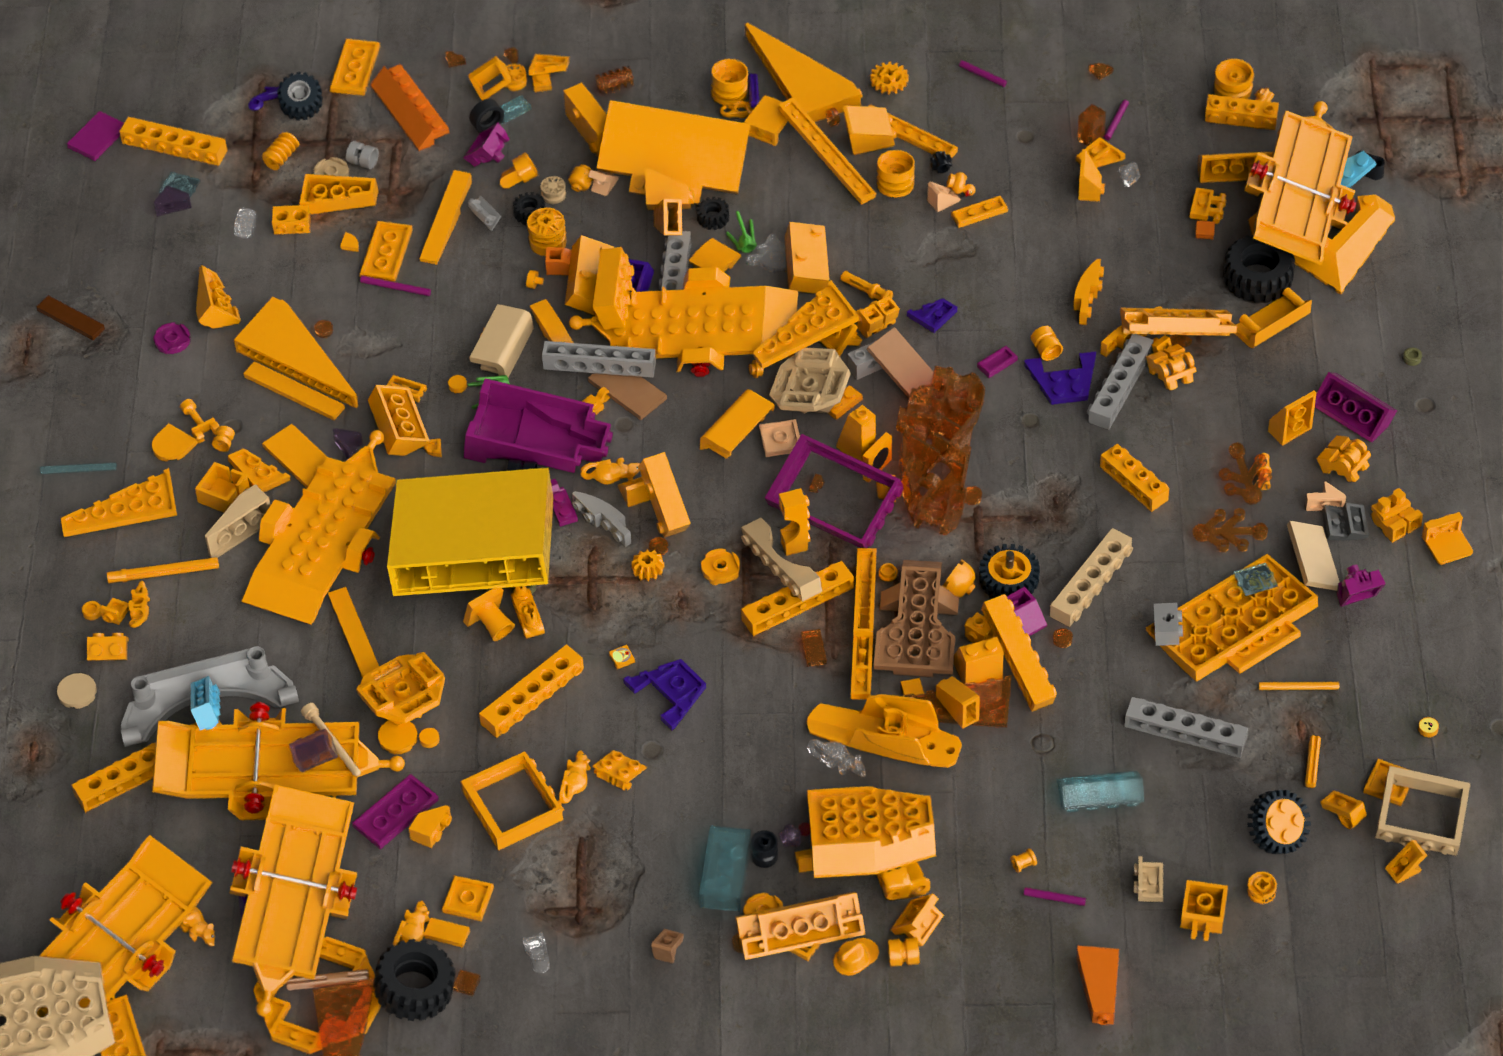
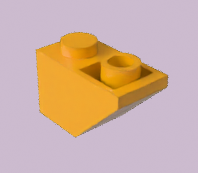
[409,805,452,848]

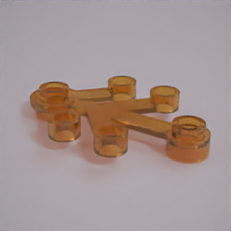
[1219,442,1272,505]
[1193,508,1268,552]

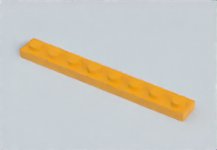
[778,98,876,205]

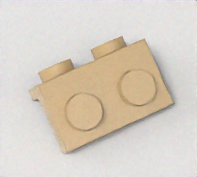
[1134,856,1163,902]

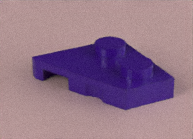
[907,298,957,333]

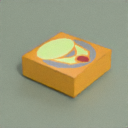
[609,645,635,670]

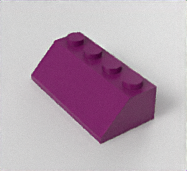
[1315,372,1398,442]

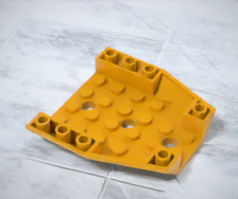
[807,786,936,878]

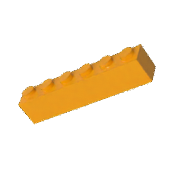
[981,594,1057,712]

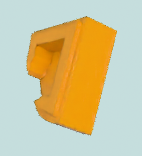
[340,232,359,252]
[423,438,442,457]

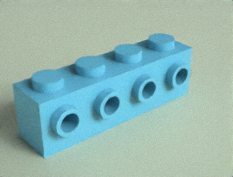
[191,676,221,730]

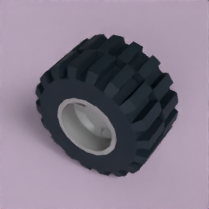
[277,72,323,121]

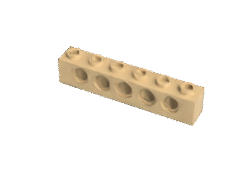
[1050,528,1133,627]

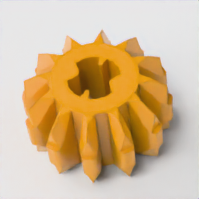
[631,549,664,582]

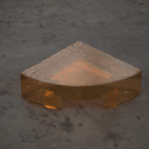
[504,47,519,64]
[445,51,466,68]
[1089,63,1113,80]
[1170,335,1192,348]
[808,473,825,494]

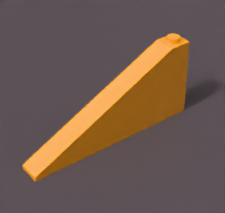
[745,23,862,122]
[234,297,358,408]

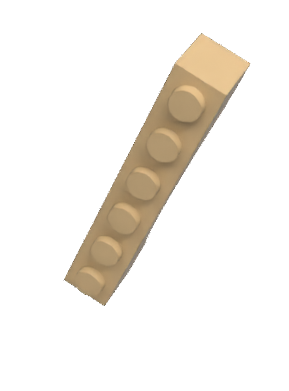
[741,518,822,602]

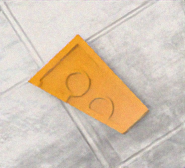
[227,448,290,492]

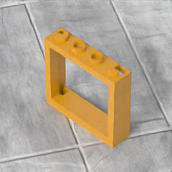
[461,751,564,851]

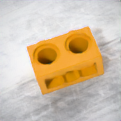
[272,205,311,235]

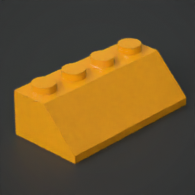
[1197,151,1273,183]
[368,385,430,456]

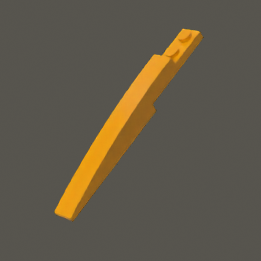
[851,548,877,700]

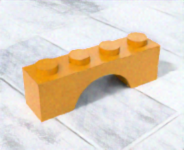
[779,488,811,556]

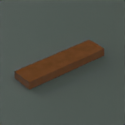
[37,295,105,341]

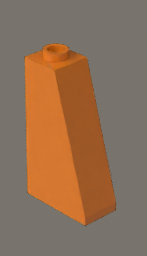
[1076,945,1119,1025]

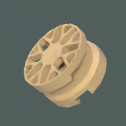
[540,176,566,204]

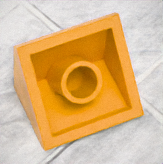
[617,477,650,507]

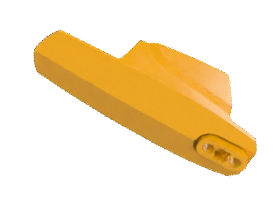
[807,694,962,768]

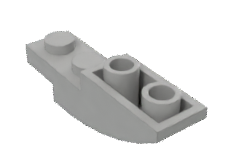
[572,491,631,547]

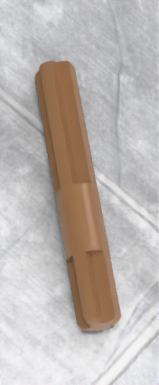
[286,969,369,990]

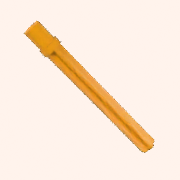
[107,557,219,584]

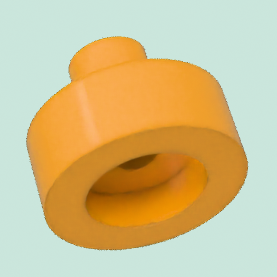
[526,270,544,289]

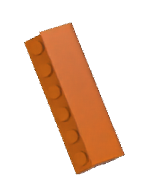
[371,64,449,151]

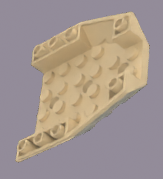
[0,956,115,1056]

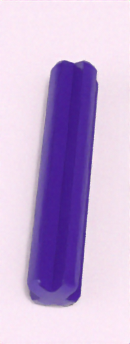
[748,73,759,108]

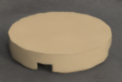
[314,157,349,177]
[57,673,97,709]

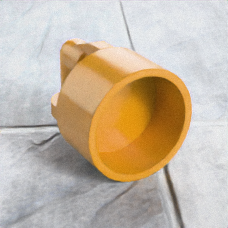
[500,152,539,189]

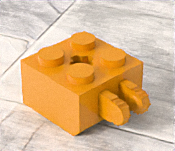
[1180,880,1228,941]

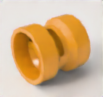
[212,426,235,452]

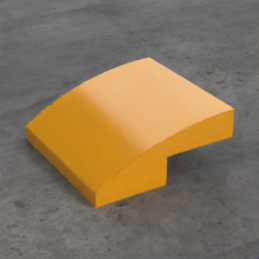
[689,238,741,272]

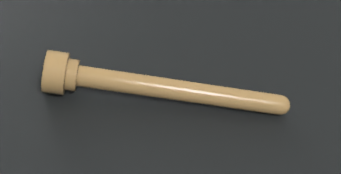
[301,703,361,777]

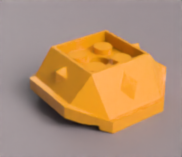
[356,652,445,725]

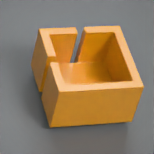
[195,462,250,513]

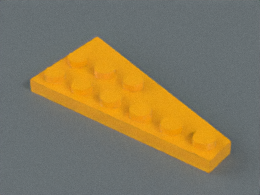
[753,280,859,369]
[61,468,177,537]

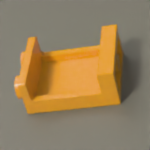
[744,95,788,146]

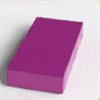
[977,346,1018,378]

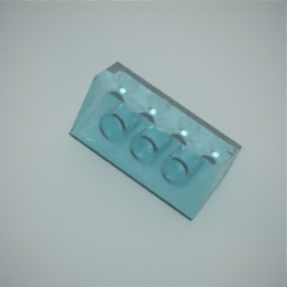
[1057,771,1144,812]

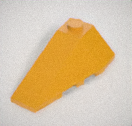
[196,265,241,329]

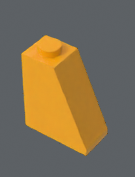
[936,676,980,729]

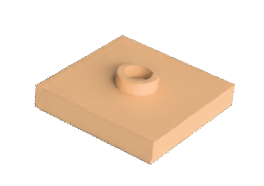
[759,419,800,457]

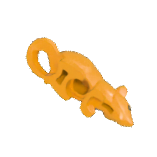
[580,457,640,485]
[128,581,150,628]
[559,750,591,804]
[393,901,430,946]
[179,907,215,947]

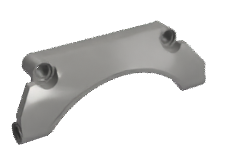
[120,646,299,747]

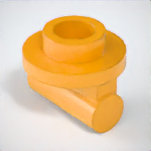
[1255,87,1274,102]

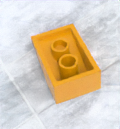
[1268,391,1316,446]

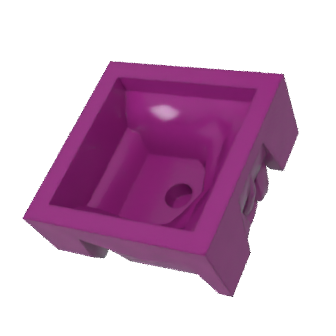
[463,123,510,167]
[1337,565,1386,607]

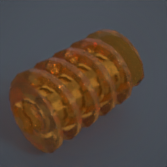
[595,65,634,94]

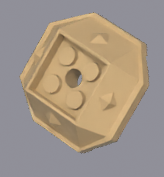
[769,348,851,414]

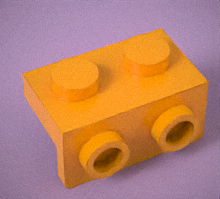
[87,633,129,661]

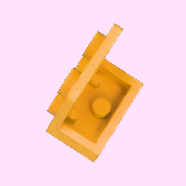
[1422,512,1473,565]

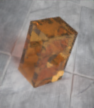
[1078,104,1106,146]

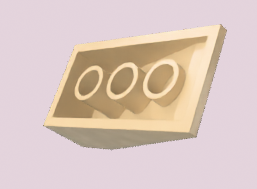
[205,484,270,558]

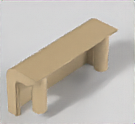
[470,304,534,377]

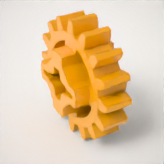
[870,62,908,95]

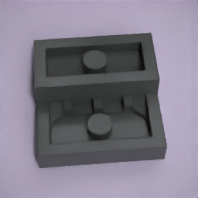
[1322,503,1369,541]

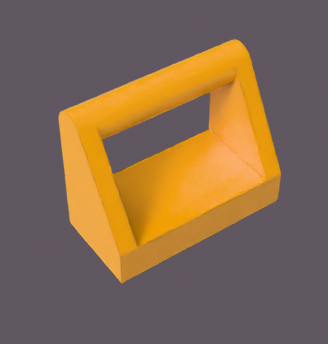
[468,56,511,100]

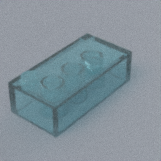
[699,826,751,911]

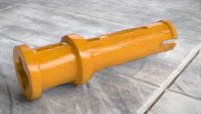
[840,271,893,301]

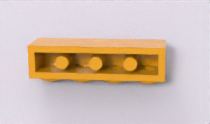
[1205,94,1279,130]
[1100,443,1169,512]

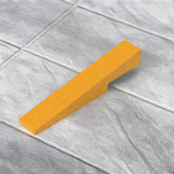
[419,170,472,265]

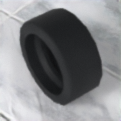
[469,99,504,132]

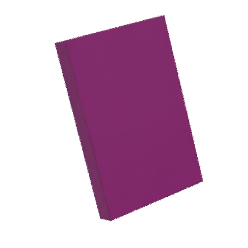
[67,111,124,161]

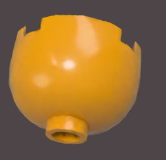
[942,559,976,598]

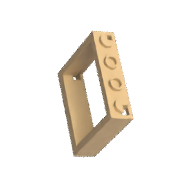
[1375,766,1470,856]

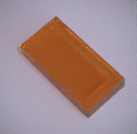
[801,629,827,667]

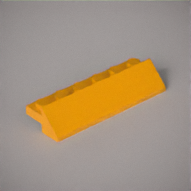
[1120,308,1237,336]
[735,892,866,960]

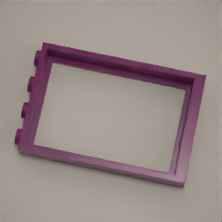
[765,434,903,548]

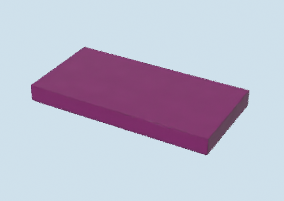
[352,774,439,849]

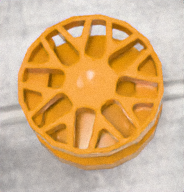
[502,64,527,91]
[1247,871,1277,904]

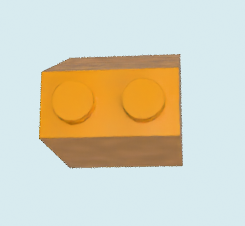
[843,106,897,155]
[645,169,694,210]
[953,637,1004,689]

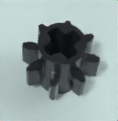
[930,151,952,173]

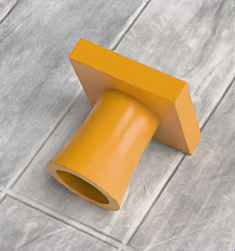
[463,588,515,641]

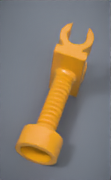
[180,399,220,444]

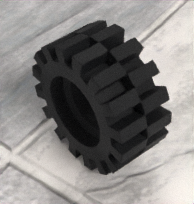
[513,192,546,225]
[697,196,729,230]

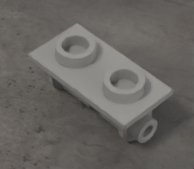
[468,196,502,231]

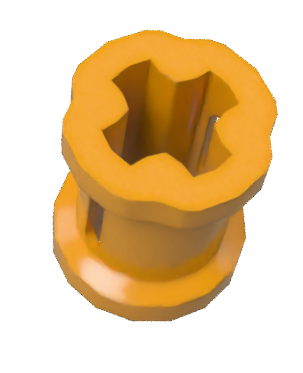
[1010,848,1037,873]

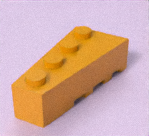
[299,174,378,215]

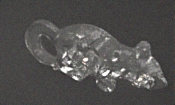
[807,739,866,777]

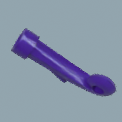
[248,86,280,111]

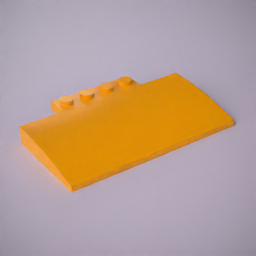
[597,100,750,204]
[1146,554,1318,682]

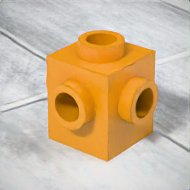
[964,612,995,643]

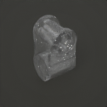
[522,932,550,973]

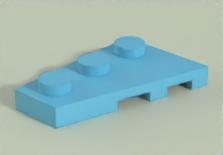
[1340,151,1377,188]

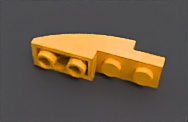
[1074,259,1104,325]

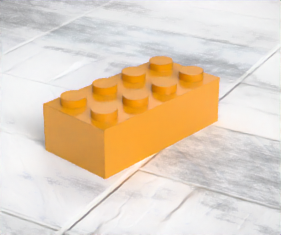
[593,247,634,330]

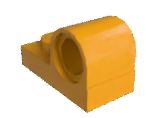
[1320,790,1367,829]

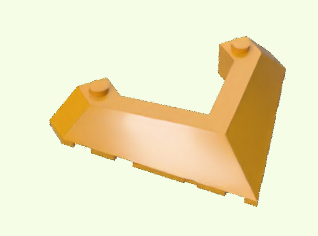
[1248,194,1395,295]

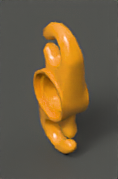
[720,101,755,118]

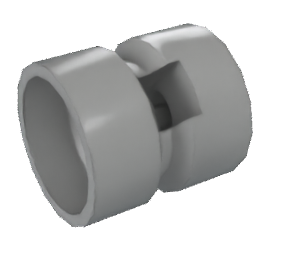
[346,141,379,170]

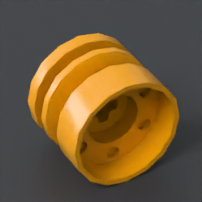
[711,59,748,106]
[877,150,915,198]
[527,208,567,256]

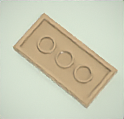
[1287,521,1340,591]

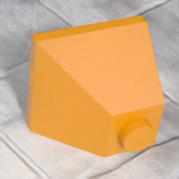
[1078,149,1105,202]

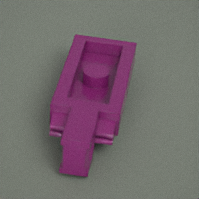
[551,479,578,527]

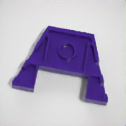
[1024,351,1096,405]
[623,659,706,731]

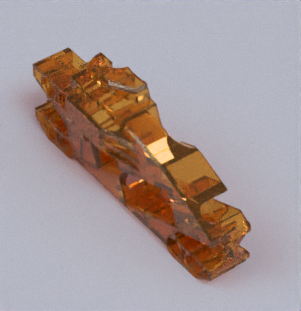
[896,366,985,535]

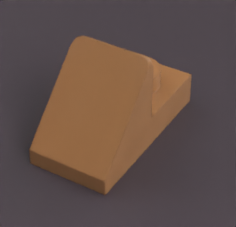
[652,929,684,963]

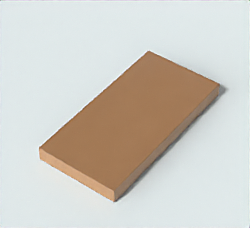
[866,327,943,405]
[588,373,667,420]

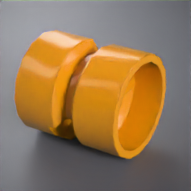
[1031,326,1063,361]
[888,937,920,967]

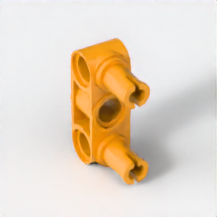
[511,586,545,639]

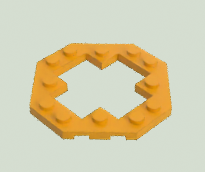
[253,937,381,1054]

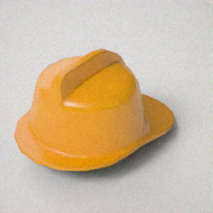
[833,938,879,976]

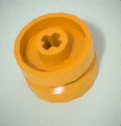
[1214,59,1254,99]

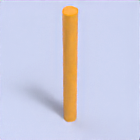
[1259,682,1339,690]

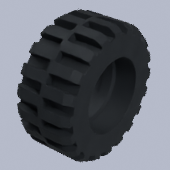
[1223,235,1295,303]
[374,939,455,1021]

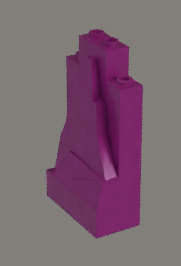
[464,378,613,473]

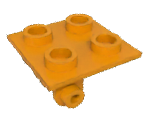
[593,750,647,790]

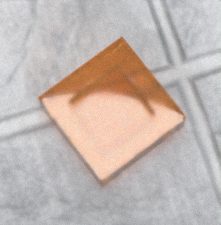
[453,970,481,996]

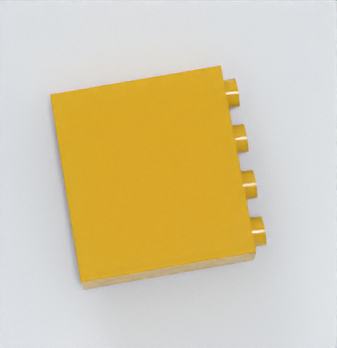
[387,468,553,596]

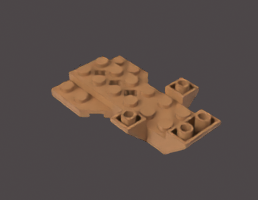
[874,560,959,677]

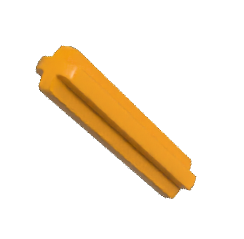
[1305,735,1321,788]

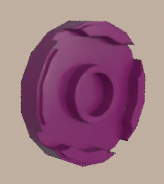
[153,322,191,354]

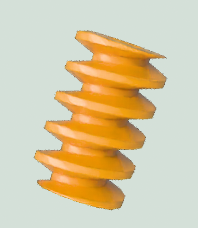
[262,132,300,170]

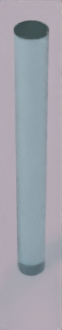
[40,463,117,474]

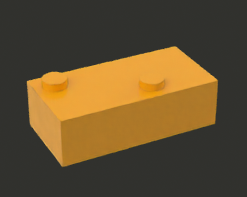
[563,83,607,158]
[785,222,829,294]
[565,235,614,315]
[638,452,691,538]

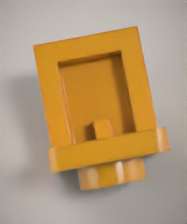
[99,598,129,625]

